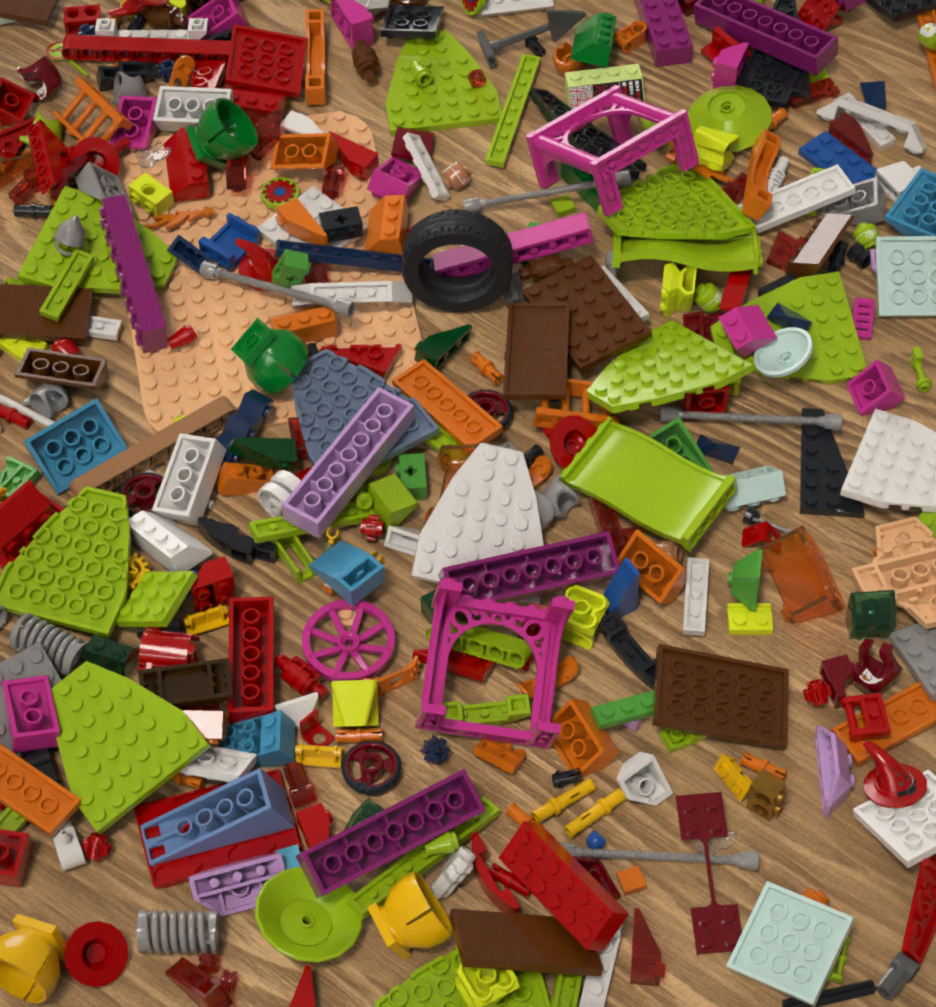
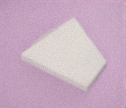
[384,525,421,556]
[274,692,320,730]

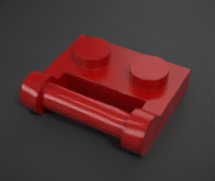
[840,693,891,742]

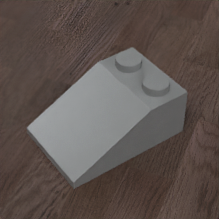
[75,162,133,214]
[822,177,886,225]

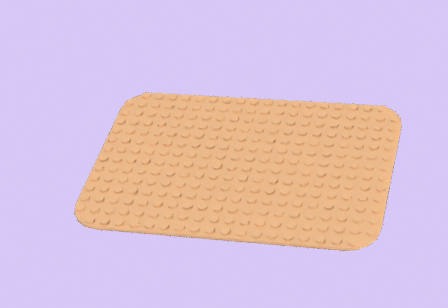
[118,111,422,437]

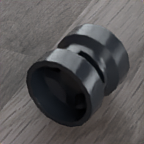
[846,242,871,269]

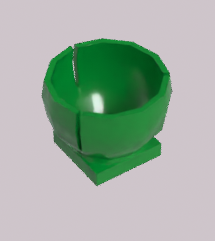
[186,98,258,169]
[231,317,309,395]

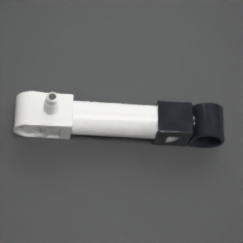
[25,748,86,871]

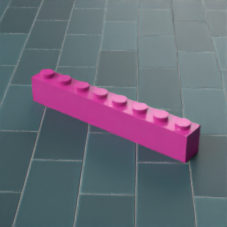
[432,212,594,278]

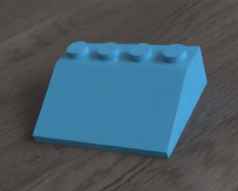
[884,168,936,236]
[23,398,128,495]

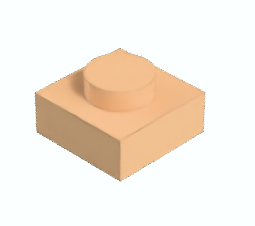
[333,610,357,630]

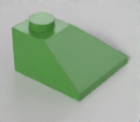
[727,549,763,611]

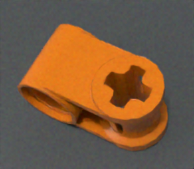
[612,21,647,54]

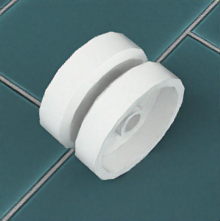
[257,470,301,518]

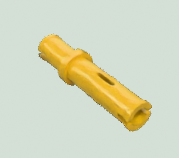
[531,778,595,823]
[563,788,626,839]

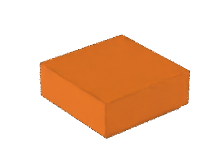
[616,865,647,896]

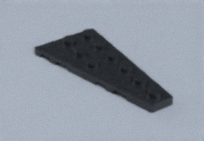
[799,408,865,518]

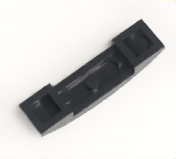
[598,611,656,688]

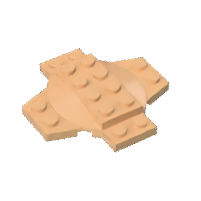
[851,516,936,629]

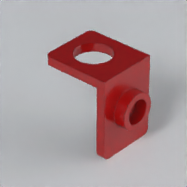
[741,521,781,551]
[300,709,334,746]

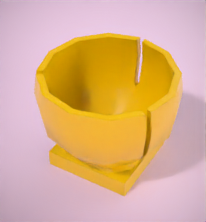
[367,872,454,960]
[0,914,66,1004]

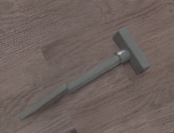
[476,9,587,69]

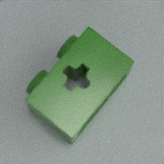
[272,249,311,289]
[395,453,427,500]

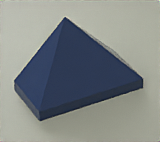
[860,81,886,111]
[167,234,211,274]
[767,302,812,332]
[696,434,740,465]

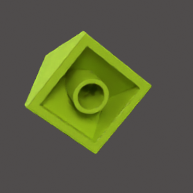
[368,474,419,531]

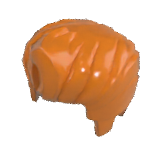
[553,42,585,76]

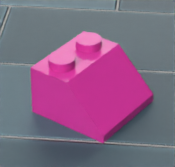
[711,42,749,89]
[718,305,778,358]
[846,360,905,416]

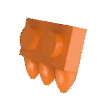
[473,739,526,774]

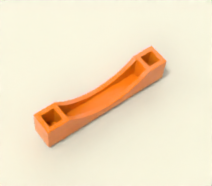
[305,9,326,105]
[741,129,781,221]

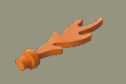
[665,152,733,183]
[143,206,215,230]

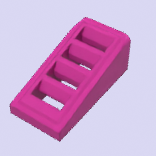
[852,298,875,340]

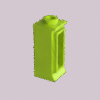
[272,536,317,585]

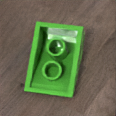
[648,417,713,471]

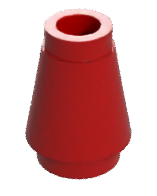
[167,324,198,350]

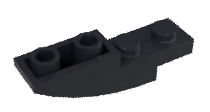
[198,517,278,565]

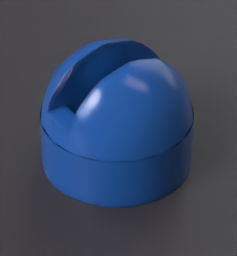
[586,830,606,850]

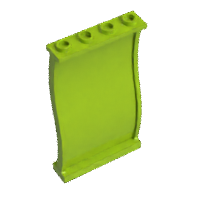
[612,228,763,275]
[560,416,738,552]

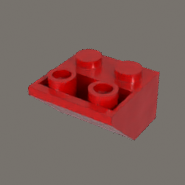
[191,556,237,614]

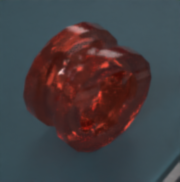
[468,69,486,88]
[198,954,220,974]
[219,969,238,993]

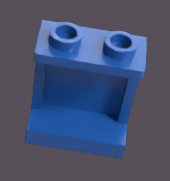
[198,213,261,272]

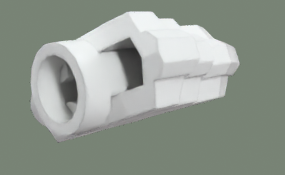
[431,846,476,899]

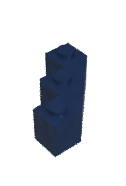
[214,389,274,466]

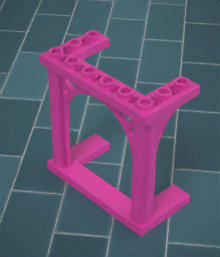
[525,85,699,217]
[415,578,575,749]

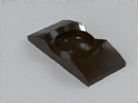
[138,658,233,709]

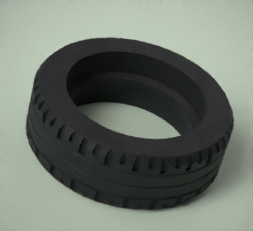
[402,209,513,312]

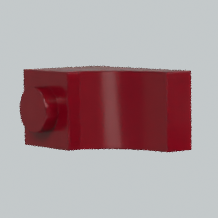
[819,654,855,709]

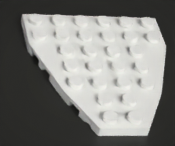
[840,409,936,512]
[410,443,544,604]

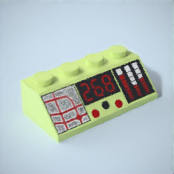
[564,64,645,109]

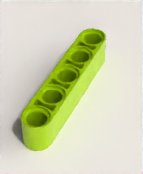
[425,620,533,669]

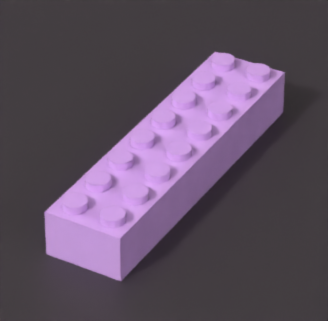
[282,387,414,538]

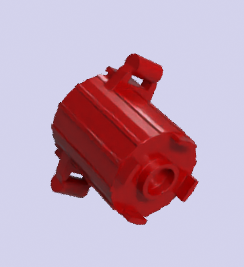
[136,627,200,674]

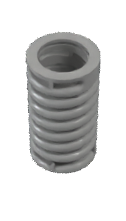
[9,613,92,677]
[137,910,220,954]

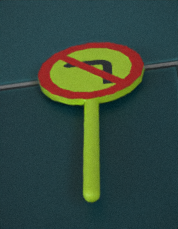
[46,41,89,77]

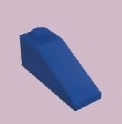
[603,557,640,618]

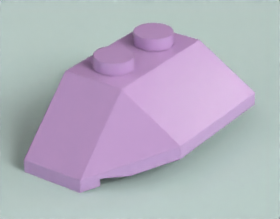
[814,726,854,817]
[188,852,285,916]

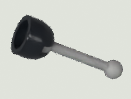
[742,506,794,537]

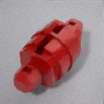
[275,654,328,699]

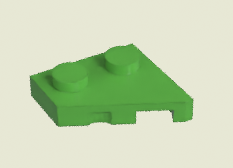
[0,456,40,500]

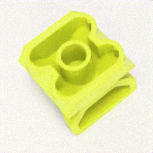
[694,126,740,171]
[660,262,697,318]
[561,585,610,650]
[331,680,379,727]
[454,963,520,1007]

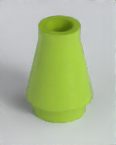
[410,61,432,86]
[424,831,460,856]

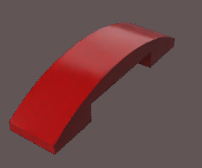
[472,831,520,914]

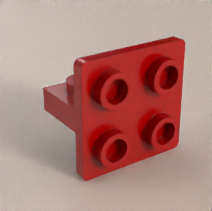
[798,0,844,31]
[701,26,751,63]

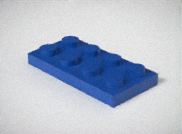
[798,130,877,184]

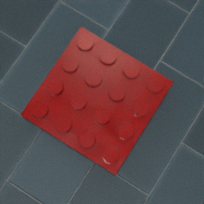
[224,24,307,98]

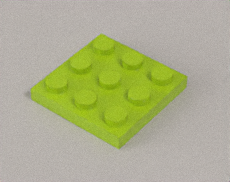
[117,571,198,627]

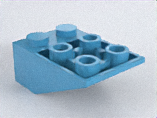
[308,541,385,607]
[222,710,295,767]

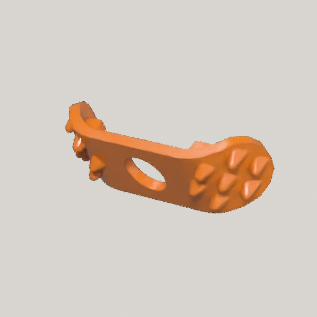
[169,55,195,87]
[528,455,552,489]
[362,655,421,695]
[517,656,579,698]

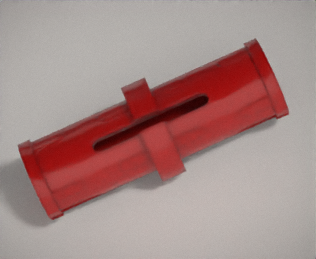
[0,403,33,430]
[488,863,532,899]

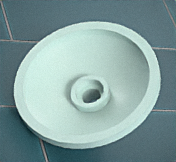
[754,327,813,377]

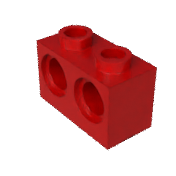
[63,4,102,36]

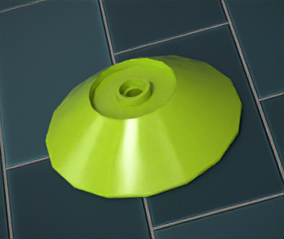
[688,85,772,153]
[255,866,362,963]

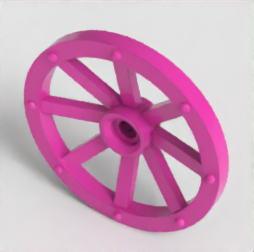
[302,600,395,681]

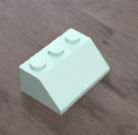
[723,465,786,511]

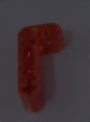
[588,496,645,558]

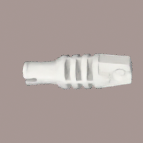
[767,156,789,192]

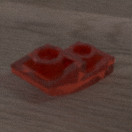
[722,172,747,204]

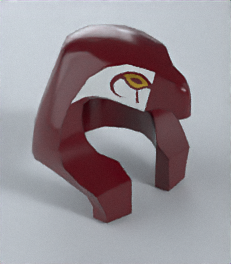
[16,56,63,103]
[853,638,903,694]

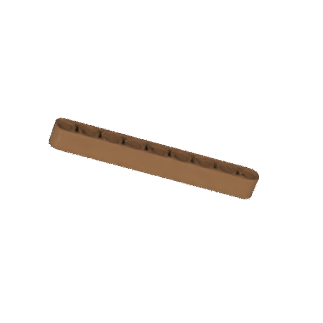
[69,396,238,497]

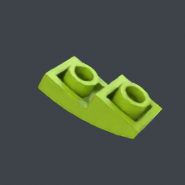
[659,728,709,753]

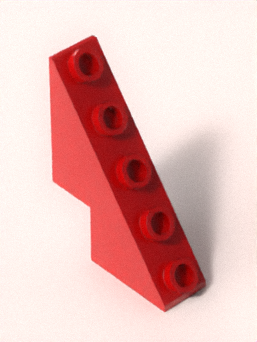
[27,119,69,195]

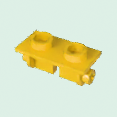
[182,604,229,635]
[295,743,343,769]
[713,753,752,802]

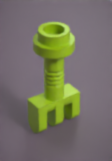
[910,346,932,393]
[354,481,373,509]

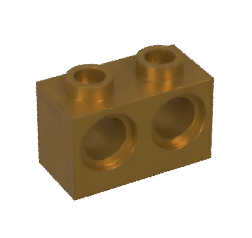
[746,769,787,822]

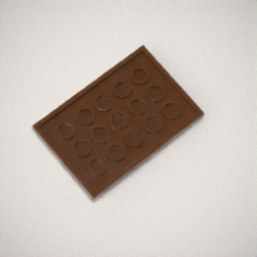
[521,255,652,373]
[652,644,789,751]

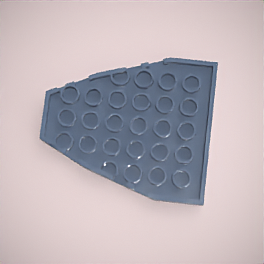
[291,349,439,466]

